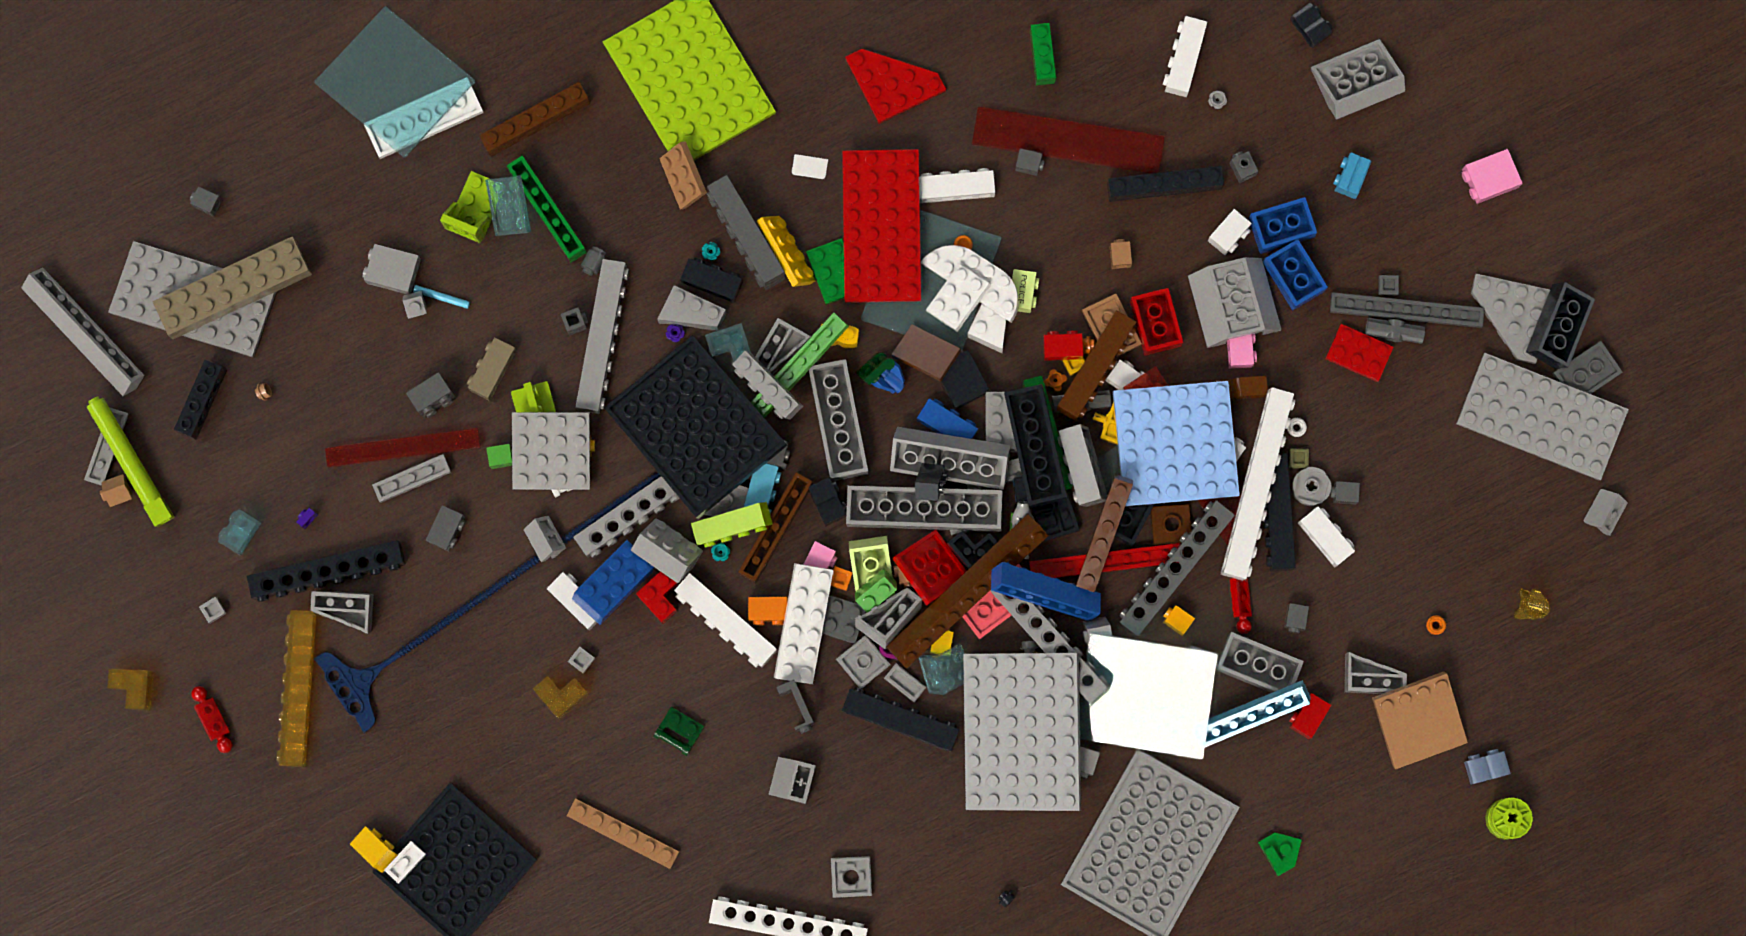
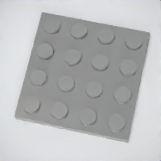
[512,412,590,490]

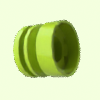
[1485,797,1533,840]

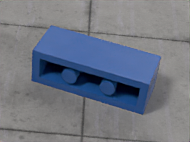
[917,399,978,439]

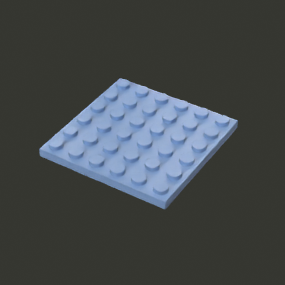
[1113,381,1240,506]

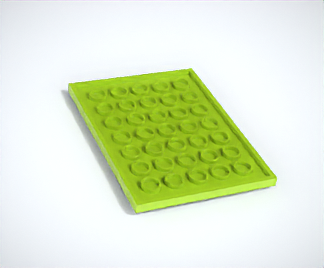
[603,0,776,160]

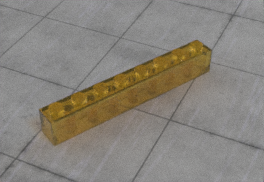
[276,610,317,767]

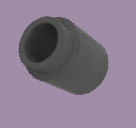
[580,246,606,276]

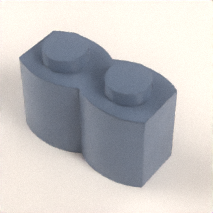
[1464,749,1511,784]

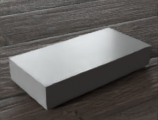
[884,663,926,702]

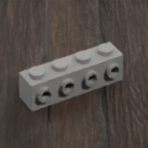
[732,351,803,420]

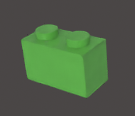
[855,568,897,613]

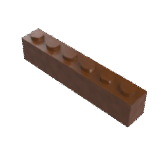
[479,82,590,157]
[1056,310,1137,421]
[738,472,813,584]
[1076,474,1133,592]

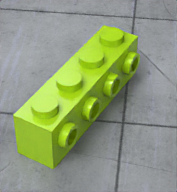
[691,502,773,548]

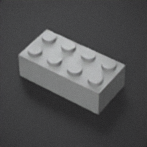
[1057,424,1107,507]
[1215,632,1304,693]

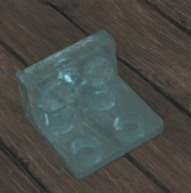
[919,644,964,695]

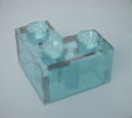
[705,323,751,362]

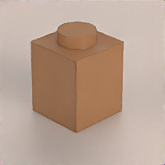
[1109,239,1132,269]
[100,474,132,507]

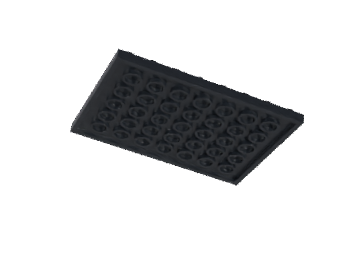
[604,335,787,520]

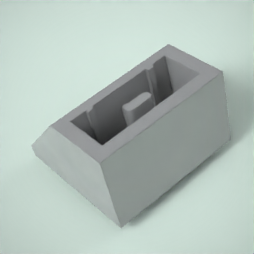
[769,757,816,804]

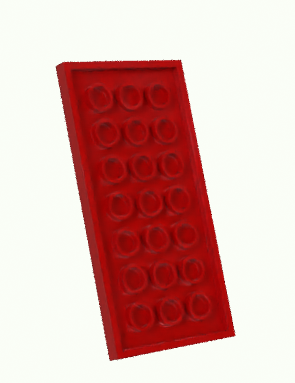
[842,149,921,303]

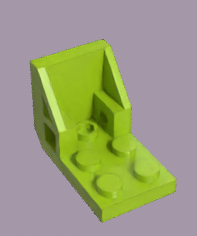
[440,171,506,243]

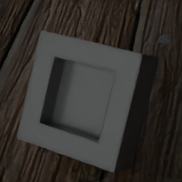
[1378,275,1399,296]

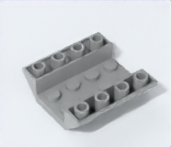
[1188,257,1281,348]

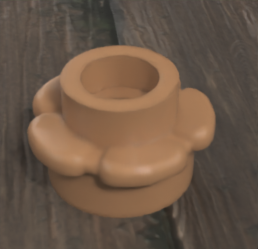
[255,383,272,401]

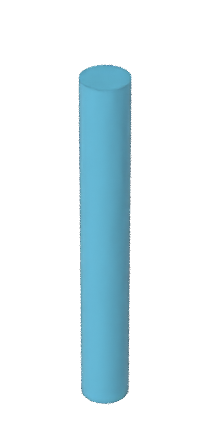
[414,285,470,309]

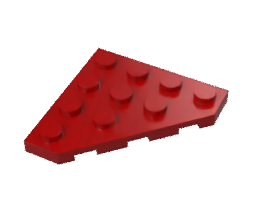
[845,49,946,124]

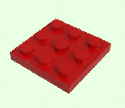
[893,530,966,606]

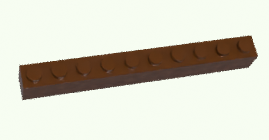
[886,514,1048,669]

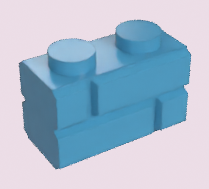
[1333,153,1371,199]

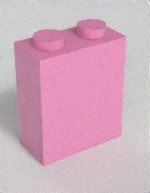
[1462,149,1522,204]

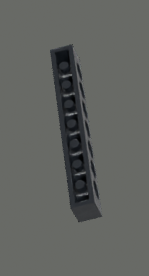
[247,540,405,602]

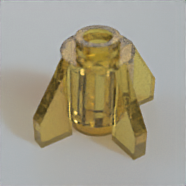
[1513,589,1550,620]

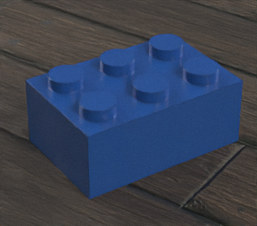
[1248,197,1317,254]
[1263,239,1328,311]

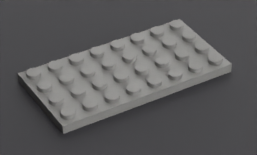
[108,241,277,358]
[1456,353,1628,481]

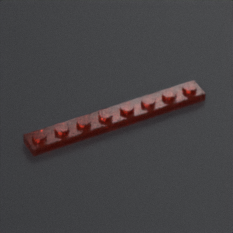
[325,428,481,468]

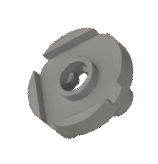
[1292,467,1331,506]

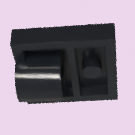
[1031,494,1080,543]

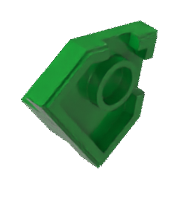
[1258,833,1302,876]

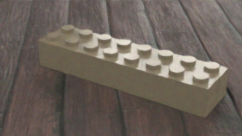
[152,236,312,339]

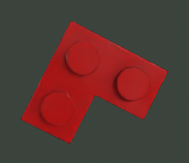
[636,571,679,624]

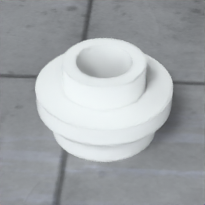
[1287,418,1307,437]

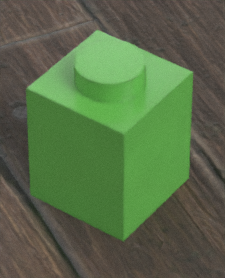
[487,444,512,469]

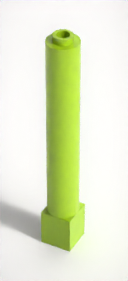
[87,397,175,527]

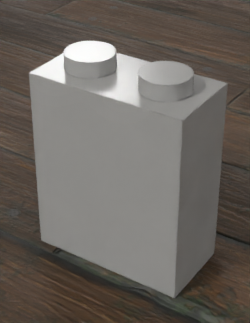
[363,244,421,294]

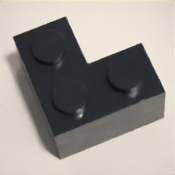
[808,477,847,527]
[947,530,997,570]

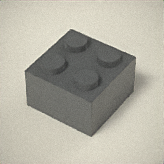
[406,372,456,418]

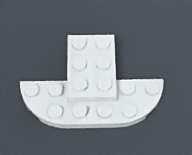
[920,245,1019,332]

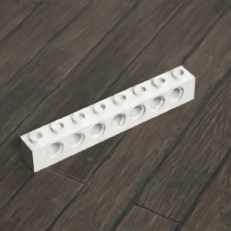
[709,896,868,936]

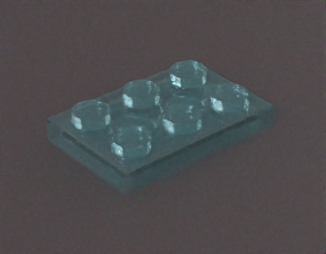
[485,175,531,236]

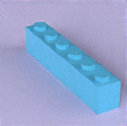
[1194,680,1311,748]

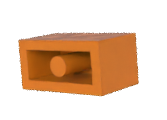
[748,597,788,626]

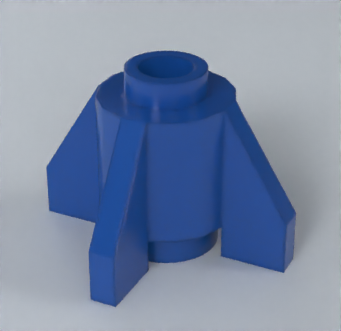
[871,361,905,394]

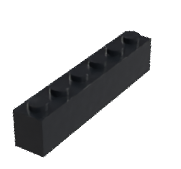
[1107,166,1224,202]
[1263,454,1296,572]
[842,687,959,752]

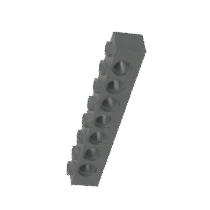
[1119,500,1235,636]

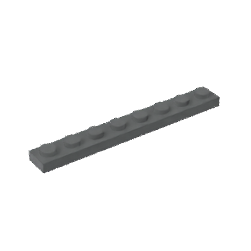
[1329,293,1484,328]

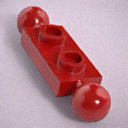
[1230,578,1252,634]
[191,686,233,753]

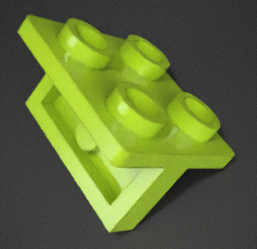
[511,381,556,412]

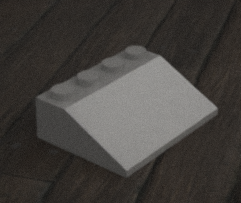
[1311,39,1405,119]

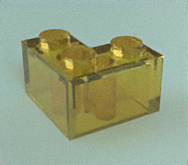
[107,669,153,711]
[533,676,589,719]

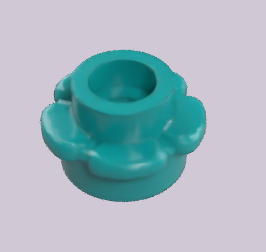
[702,242,720,261]
[711,543,730,561]

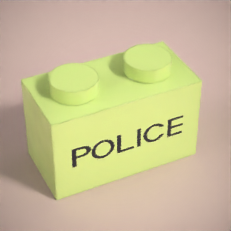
[1012,269,1039,313]

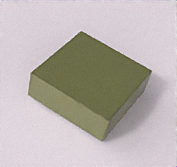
[1289,448,1309,469]

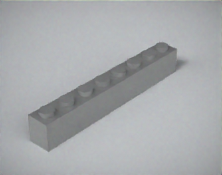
[576,259,629,414]
[22,267,145,396]

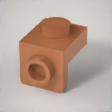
[893,565,912,588]

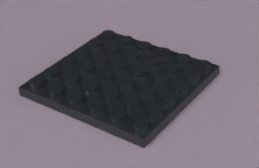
[371,783,537,936]

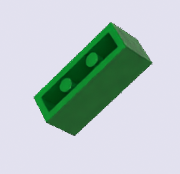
[1030,23,1056,86]

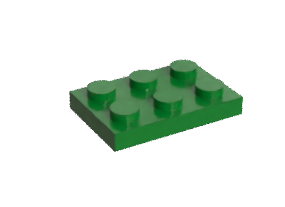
[806,238,845,305]

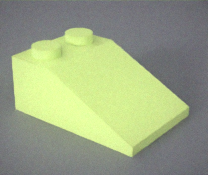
[849,536,895,599]

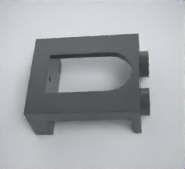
[776,680,814,734]

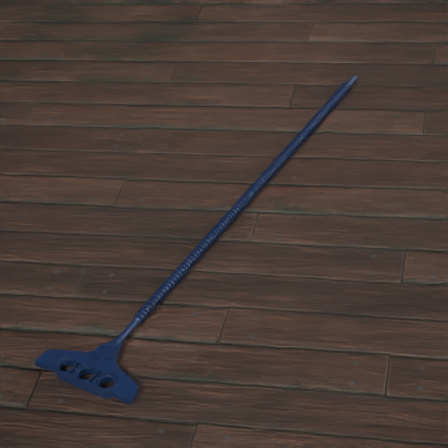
[314,473,661,733]

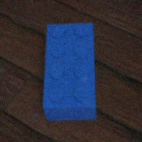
[572,540,654,625]

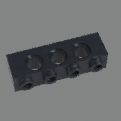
[174,360,227,440]

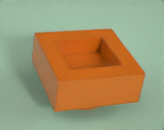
[831,566,853,591]

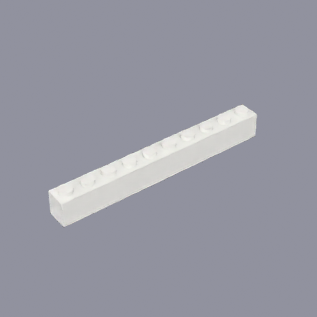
[1221,388,1295,581]

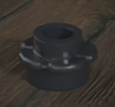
[998,890,1016,908]

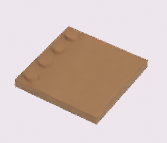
[1372,671,1468,769]

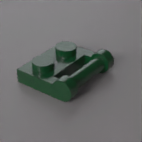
[855,352,895,385]
[653,707,705,757]

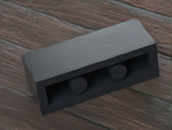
[680,258,743,303]

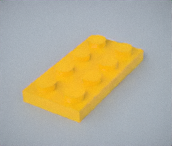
[757,216,815,287]

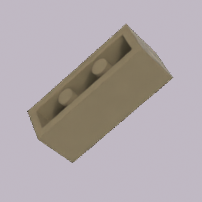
[467,337,517,401]

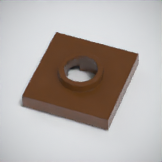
[1151,504,1191,546]

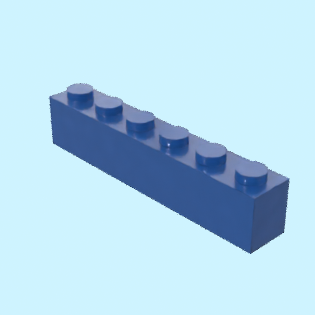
[991,562,1101,621]

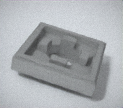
[831,856,872,898]

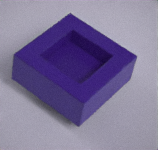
[297,508,318,529]

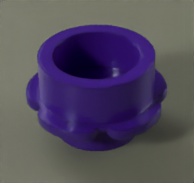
[666,324,685,342]

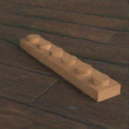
[567,798,679,869]

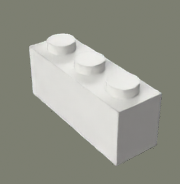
[1298,507,1355,568]
[547,572,597,631]

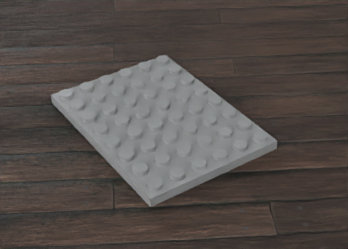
[963,653,1081,811]
[1061,749,1240,936]

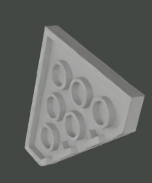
[1471,274,1550,364]

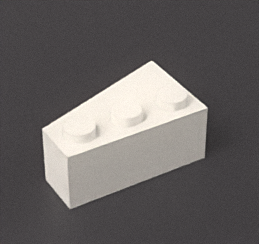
[968,304,1006,353]

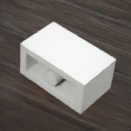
[1208,209,1252,255]

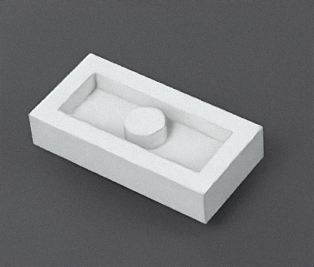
[384,841,426,884]

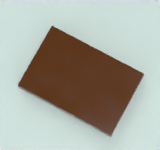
[892,325,961,381]

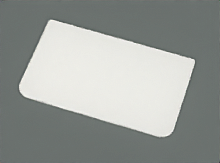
[792,154,828,179]

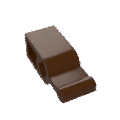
[1215,376,1268,399]

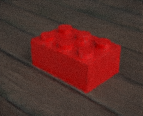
[1130,288,1183,356]

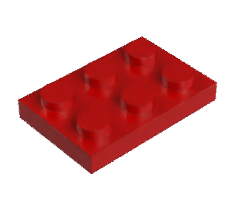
[1325,324,1393,382]

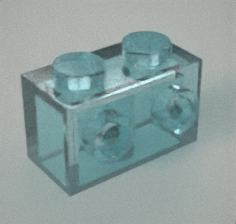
[218,509,261,555]

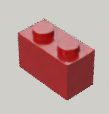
[1043,331,1083,361]
[1289,693,1332,739]

